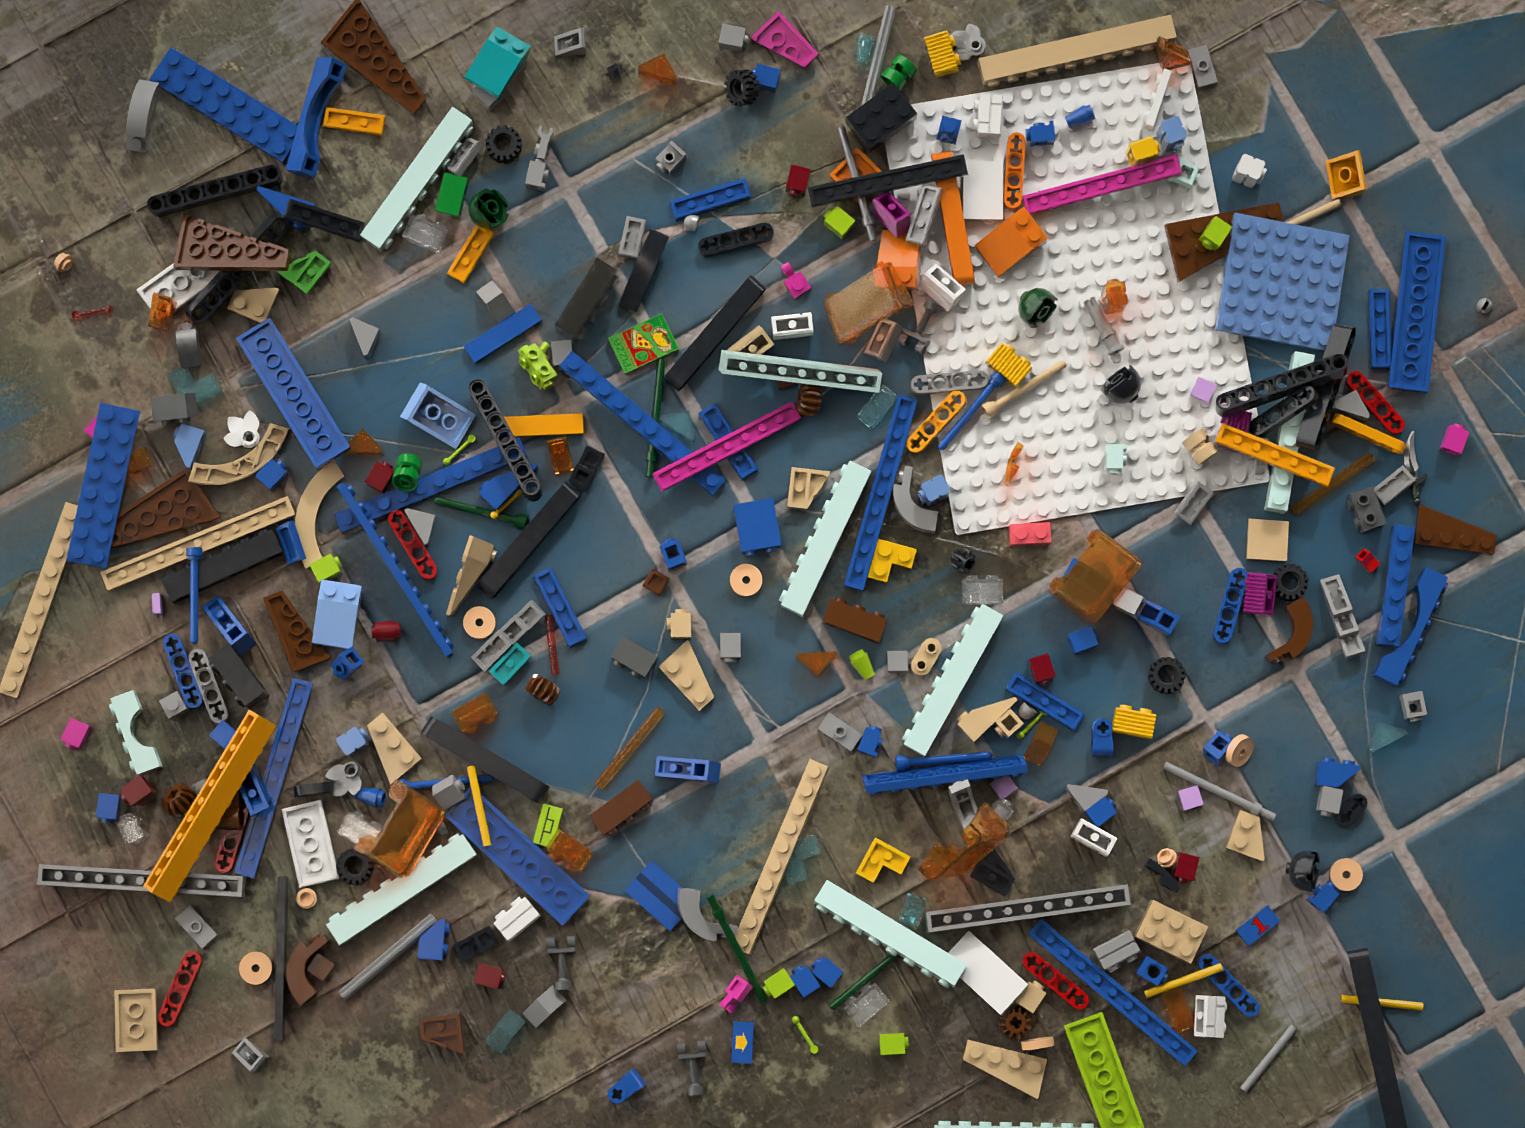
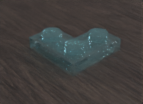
[168,367,222,404]
[785,834,822,885]

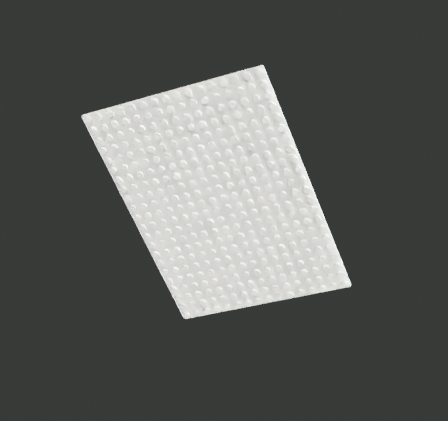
[885,58,1270,535]

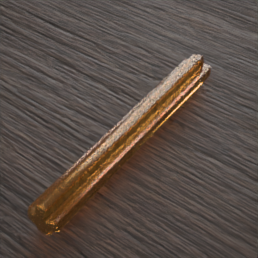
[1290,452,1375,516]
[595,707,665,789]

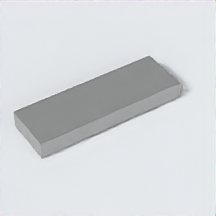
[905,184,943,247]

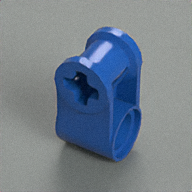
[1091,718,1113,757]
[608,1068,647,1104]

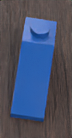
[257,186,316,231]
[479,463,539,511]
[202,595,257,656]
[654,756,721,783]
[239,762,270,816]

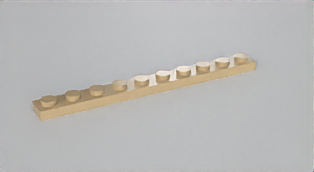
[100,496,296,591]
[0,502,78,699]
[735,759,830,955]

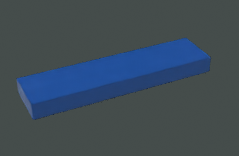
[669,178,751,221]
[1368,289,1391,369]
[464,304,542,364]
[698,403,758,481]
[533,567,587,648]
[1005,672,1084,732]

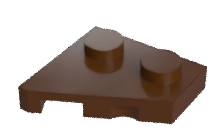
[419,1014,464,1053]

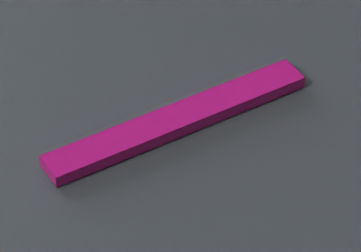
[1022,154,1182,215]
[652,401,802,492]

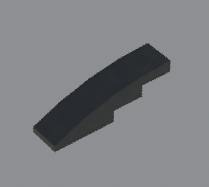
[618,229,669,312]

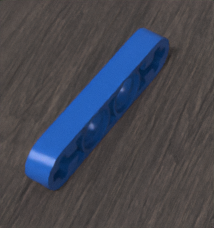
[1213,568,1247,644]
[163,634,204,709]
[1197,954,1260,1017]

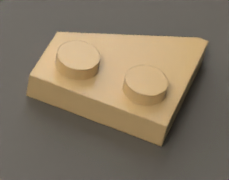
[227,288,280,323]
[787,467,830,510]
[1226,810,1265,862]

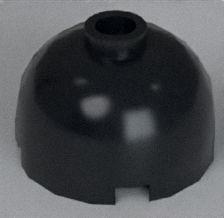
[1101,365,1142,404]
[1286,851,1320,892]

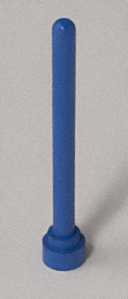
[938,371,1007,450]
[186,547,202,645]
[895,751,992,771]
[396,774,494,796]

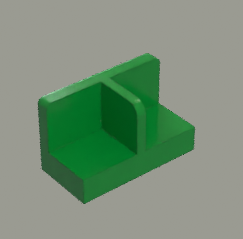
[435,173,469,220]

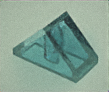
[659,410,695,444]
[1367,722,1408,754]
[485,1009,526,1054]

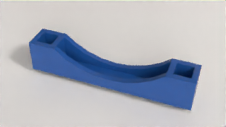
[286,57,347,177]
[1375,524,1415,649]
[1062,558,1180,637]
[1372,567,1448,687]

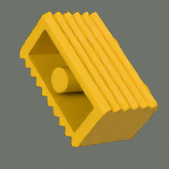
[924,30,961,78]
[1126,136,1160,167]
[985,343,1032,389]
[1112,705,1156,739]

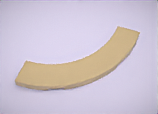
[188,423,289,485]
[295,460,345,570]

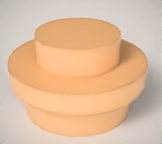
[54,253,73,272]
[1157,848,1177,868]
[296,888,317,909]

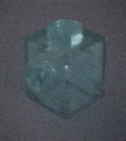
[898,893,927,929]

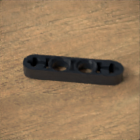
[698,223,774,257]
[1249,386,1319,438]

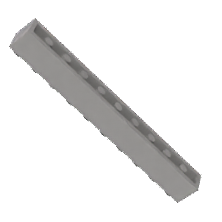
[37,864,246,898]
[925,884,1131,933]

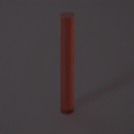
[545,614,559,675]

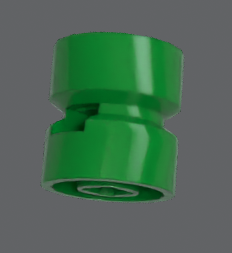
[880,54,918,91]
[392,453,422,492]

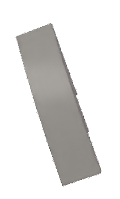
[1320,574,1366,660]
[471,600,546,672]

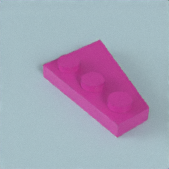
[750,11,819,68]

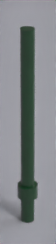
[645,359,666,478]
[706,893,767,1003]

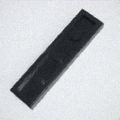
[283,199,365,242]

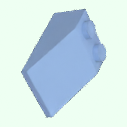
[400,382,476,449]
[312,580,363,649]

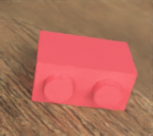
[1008,522,1051,547]

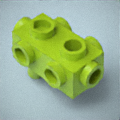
[518,342,557,390]

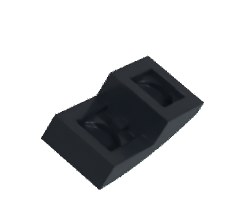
[568,445,605,490]
[1144,858,1179,893]
[452,925,499,964]

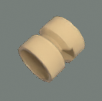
[1182,428,1219,465]

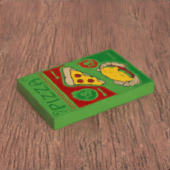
[608,313,679,375]

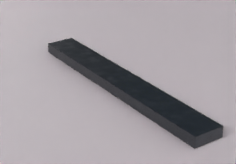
[808,154,968,208]
[274,876,288,1041]

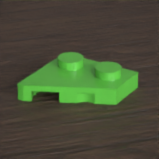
[277,251,332,295]

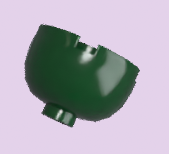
[468,188,509,229]
[1018,288,1058,328]

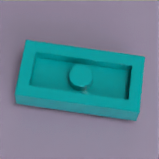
[489,642,532,686]

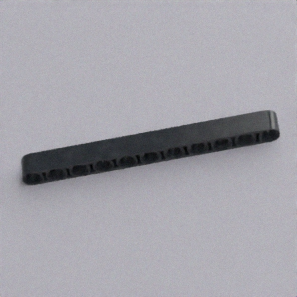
[1347,947,1407,1128]

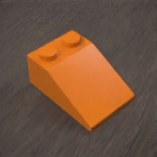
[975,207,1048,277]
[876,230,922,290]

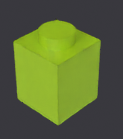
[824,206,855,239]
[1199,216,1232,251]
[310,553,343,584]
[762,968,795,999]
[879,1033,909,1055]

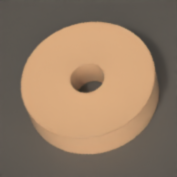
[730,564,762,597]
[463,606,496,639]
[1226,734,1254,767]
[1329,858,1363,891]
[239,952,273,985]
[1021,1037,1054,1050]

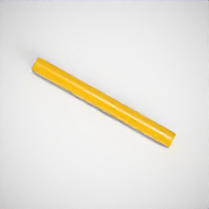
[467,766,491,847]
[1144,963,1224,998]
[1341,995,1423,1011]

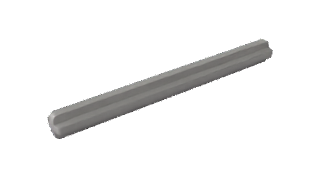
[861,5,896,106]
[339,914,438,1000]

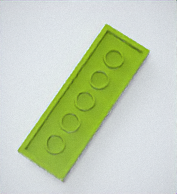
[1063,1012,1145,1128]

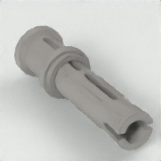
[1083,297,1125,356]

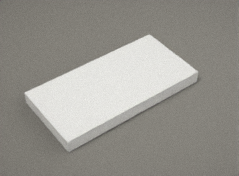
[137,263,219,323]
[281,800,340,888]
[949,931,1029,1016]

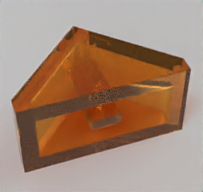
[1157,36,1192,71]
[638,53,677,86]
[148,292,177,332]
[344,428,384,455]
[547,436,574,474]
[796,651,837,678]
[1023,721,1058,766]

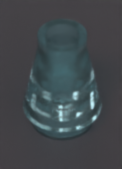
[855,33,875,63]

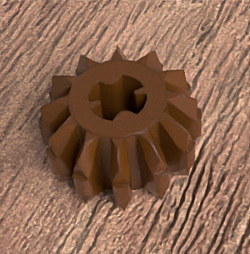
[796,383,822,416]
[525,674,560,705]
[161,783,196,818]
[998,1005,1033,1040]

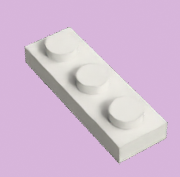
[1142,69,1172,131]

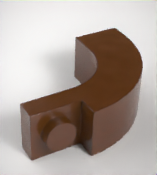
[1265,597,1313,663]
[286,934,330,1006]

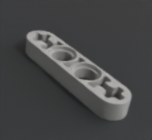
[910,370,989,395]
[188,649,229,724]

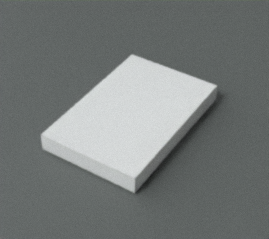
[963,160,1003,221]

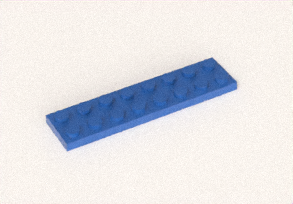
[149,47,298,164]
[1387,231,1446,393]
[236,317,351,470]
[66,403,141,569]
[862,754,1028,795]
[444,786,590,926]

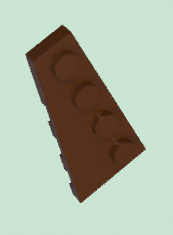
[1414,504,1497,555]
[263,591,331,673]

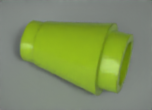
[849,649,875,680]

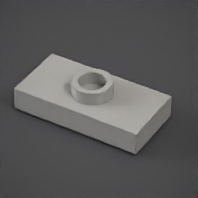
[1187,45,1218,89]
[446,137,483,176]
[618,216,646,259]
[1374,465,1416,506]
[1174,481,1214,525]
[818,712,862,752]
[175,905,218,949]

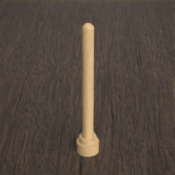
[981,361,1066,419]

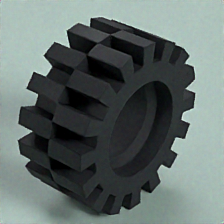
[724,69,760,106]
[485,125,522,164]
[1272,563,1309,601]
[1148,657,1186,694]
[336,848,374,885]

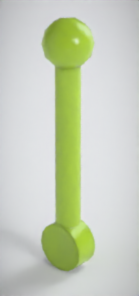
[443,435,476,466]
[1017,712,1046,739]
[792,1016,818,1054]

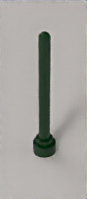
[433,497,529,530]
[829,954,902,1010]

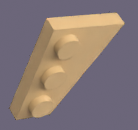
[659,640,714,712]
[367,712,422,785]

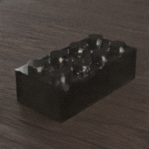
[554,258,619,344]

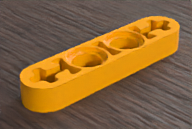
[907,391,967,454]
[1331,413,1407,455]

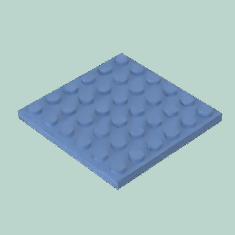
[1215,213,1350,352]

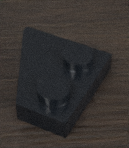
[969,842,1015,897]

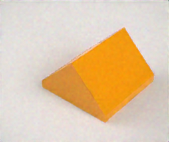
[1325,150,1367,199]

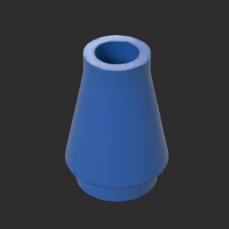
[1065,104,1096,128]
[354,788,386,808]

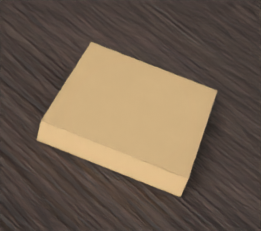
[1246,519,1289,562]

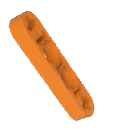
[1003,133,1026,210]

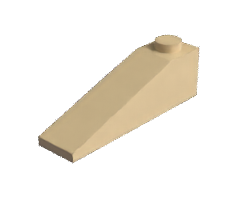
[446,536,497,617]

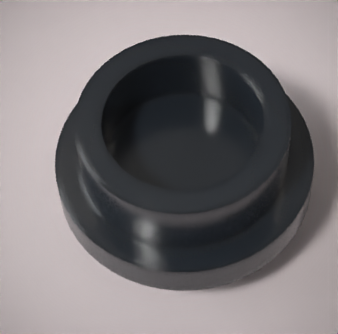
[605,63,624,80]

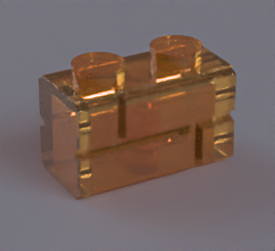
[1101,279,1128,314]
[451,692,499,735]
[545,829,594,873]

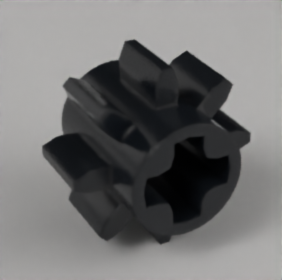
[950,547,976,574]

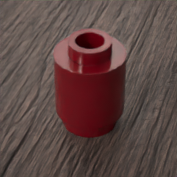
[371,621,401,642]

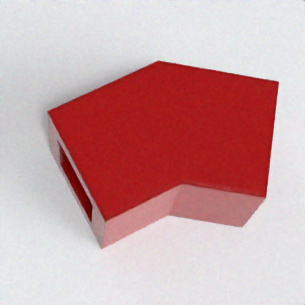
[1355,548,1381,573]

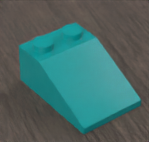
[464,27,531,98]

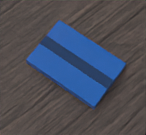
[625,860,682,931]

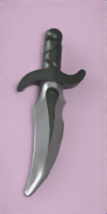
[1404,431,1427,505]

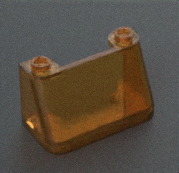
[823,261,915,346]
[1048,529,1142,624]
[354,779,444,878]
[918,802,1010,880]

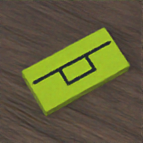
[533,804,563,848]

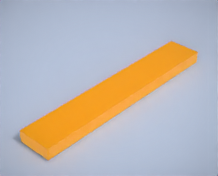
[1214,423,1335,487]

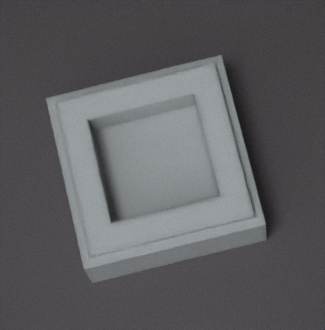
[887,651,908,672]

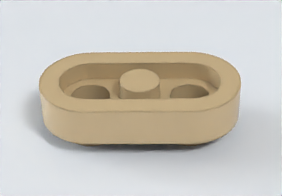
[911,638,941,676]

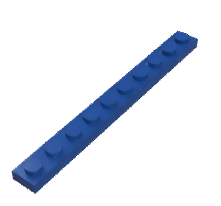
[559,351,726,496]
[844,394,918,591]
[334,437,528,533]
[337,482,454,657]
[234,678,313,879]
[1028,918,1198,1066]

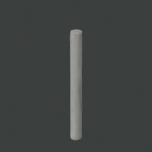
[1240,1025,1297,1093]

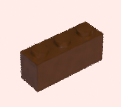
[822,597,887,644]
[589,780,653,837]

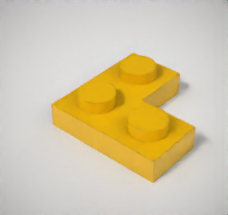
[867,539,917,583]
[856,838,910,883]

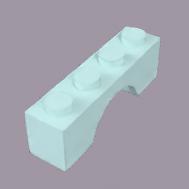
[109,690,163,775]

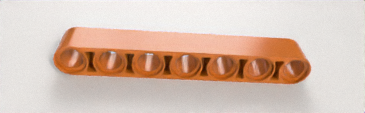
[931,151,975,286]

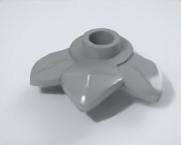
[951,24,987,61]
[325,761,362,797]

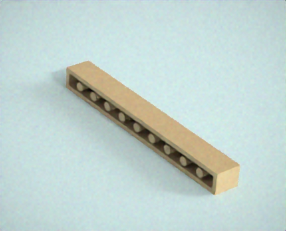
[977,15,1177,87]

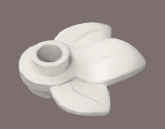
[223,411,260,448]

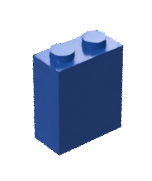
[733,498,782,557]

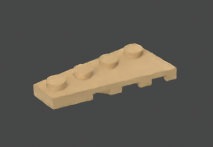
[963,1040,1047,1099]

